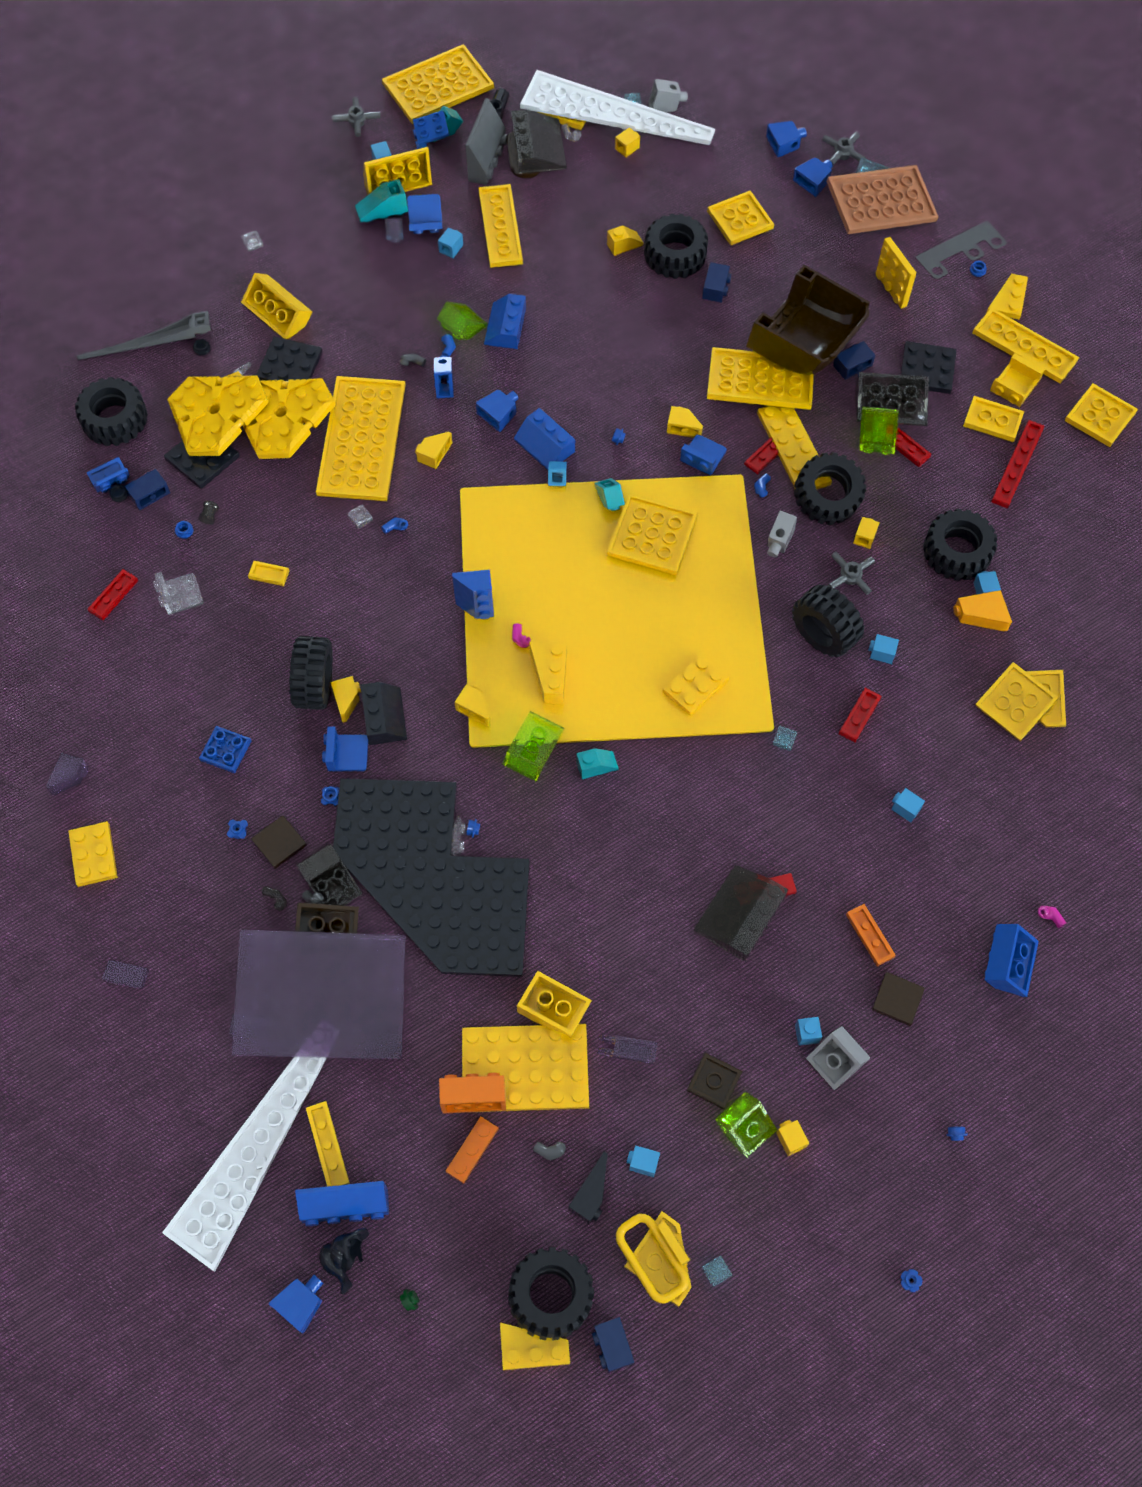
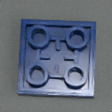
[199,726,251,773]

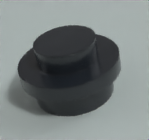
[193,339,211,356]
[109,484,128,502]

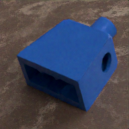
[766,121,807,158]
[793,158,833,197]
[434,355,454,398]
[476,390,519,432]
[269,1275,323,1334]

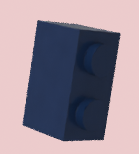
[702,262,732,303]
[833,341,876,380]
[125,469,170,511]
[591,1317,634,1373]

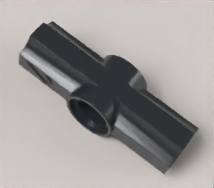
[490,88,509,120]

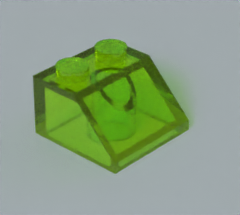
[437,301,488,340]
[715,1092,777,1158]

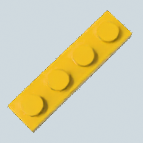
[306,1101,350,1187]

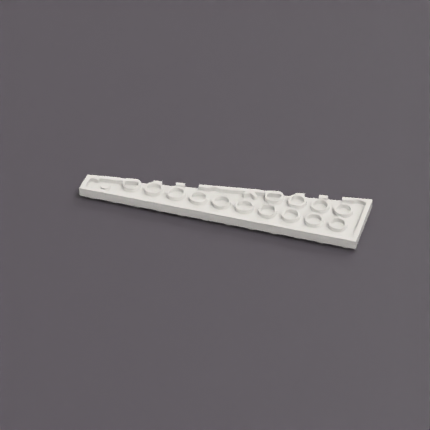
[520,70,715,145]
[162,1020,340,1272]

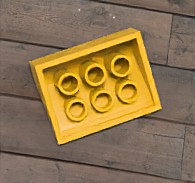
[363,147,432,195]

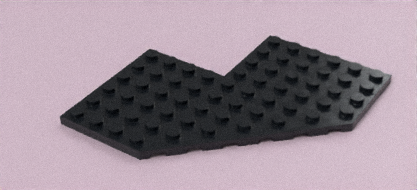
[333,778,530,977]

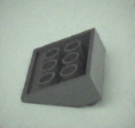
[466,98,508,185]

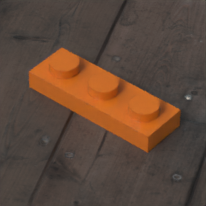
[846,904,896,966]
[446,1117,499,1184]

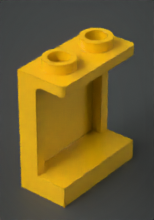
[990,353,1045,407]

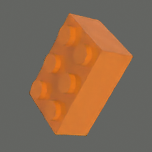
[439,1072,506,1113]

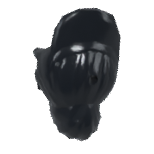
[319,1228,369,1294]

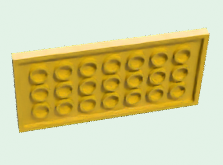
[316,376,406,501]

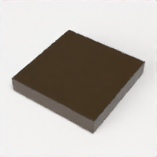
[251,815,307,869]
[872,972,925,1026]
[687,1053,742,1110]

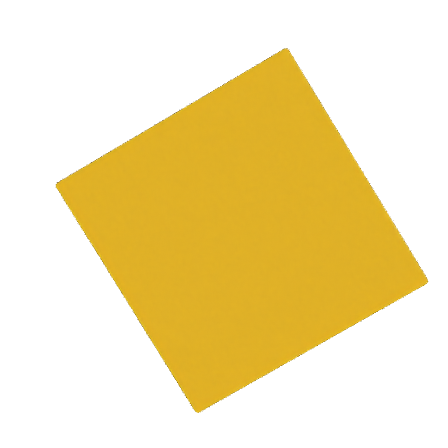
[460,474,774,748]

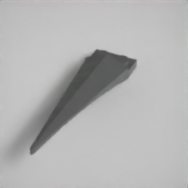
[77,311,211,360]

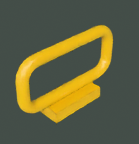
[616,1214,690,1303]

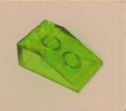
[860,407,899,455]
[502,711,564,782]

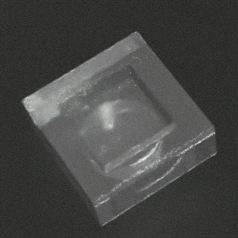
[241,230,264,252]
[347,504,373,529]

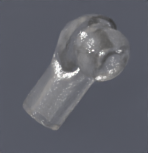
[561,124,581,142]

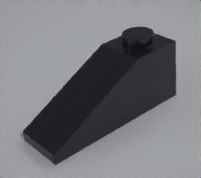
[568,1152,608,1224]

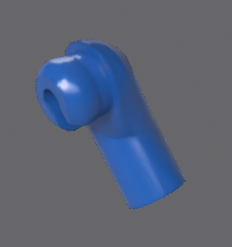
[441,334,456,357]
[754,473,771,498]
[381,517,408,534]

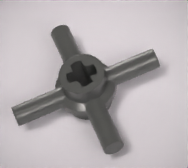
[332,97,381,137]
[822,132,866,165]
[828,552,875,595]

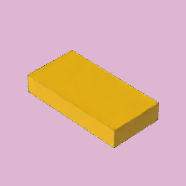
[248,561,289,586]

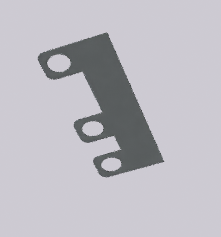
[915,220,1007,279]

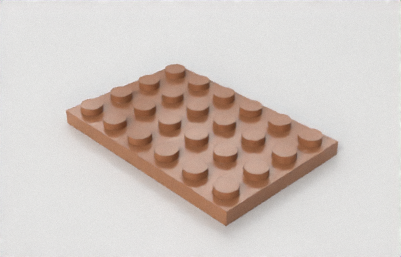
[827,165,939,234]

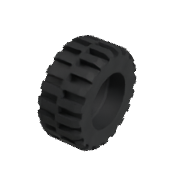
[644,213,708,279]
[75,377,148,446]
[794,452,866,525]
[923,509,998,581]
[792,585,864,657]
[289,636,333,710]
[508,1247,594,1340]

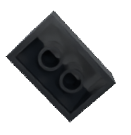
[361,682,407,745]

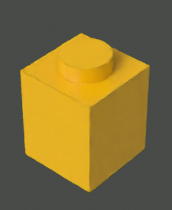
[615,127,640,157]
[853,517,880,549]
[776,1120,809,1156]

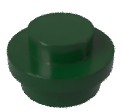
[400,1289,419,1311]

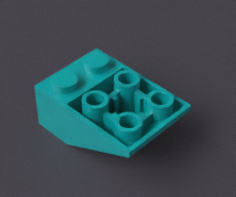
[355,179,408,222]

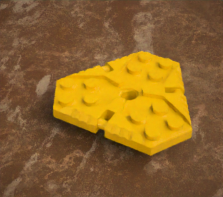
[167,375,269,456]
[242,378,336,459]

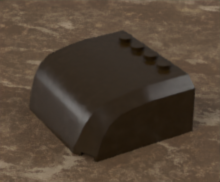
[746,265,870,375]

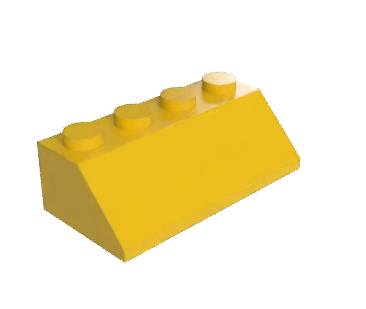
[241,273,312,339]

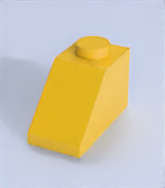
[607,225,644,256]
[667,406,703,438]
[415,432,453,469]
[331,676,361,723]
[455,684,490,727]

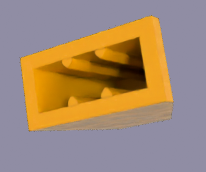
[953,590,1012,632]

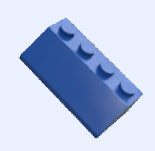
[295,1181,389,1226]

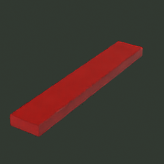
[991,420,1045,509]

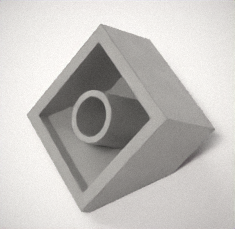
[806,1026,870,1090]

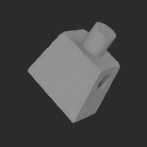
[648,79,688,112]
[767,511,797,558]

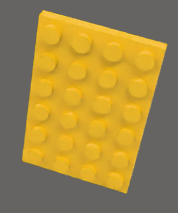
[382,44,494,124]
[707,347,814,410]
[462,1024,589,1112]

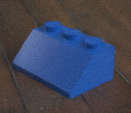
[484,294,526,349]
[514,408,575,470]
[452,570,494,619]
[984,924,1039,997]

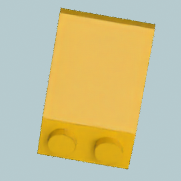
[517,971,592,1037]

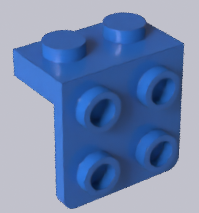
[413,111,449,149]
[407,194,443,234]
[680,435,727,476]
[86,457,129,493]
[322,727,368,771]

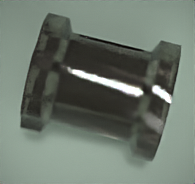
[198,501,219,525]

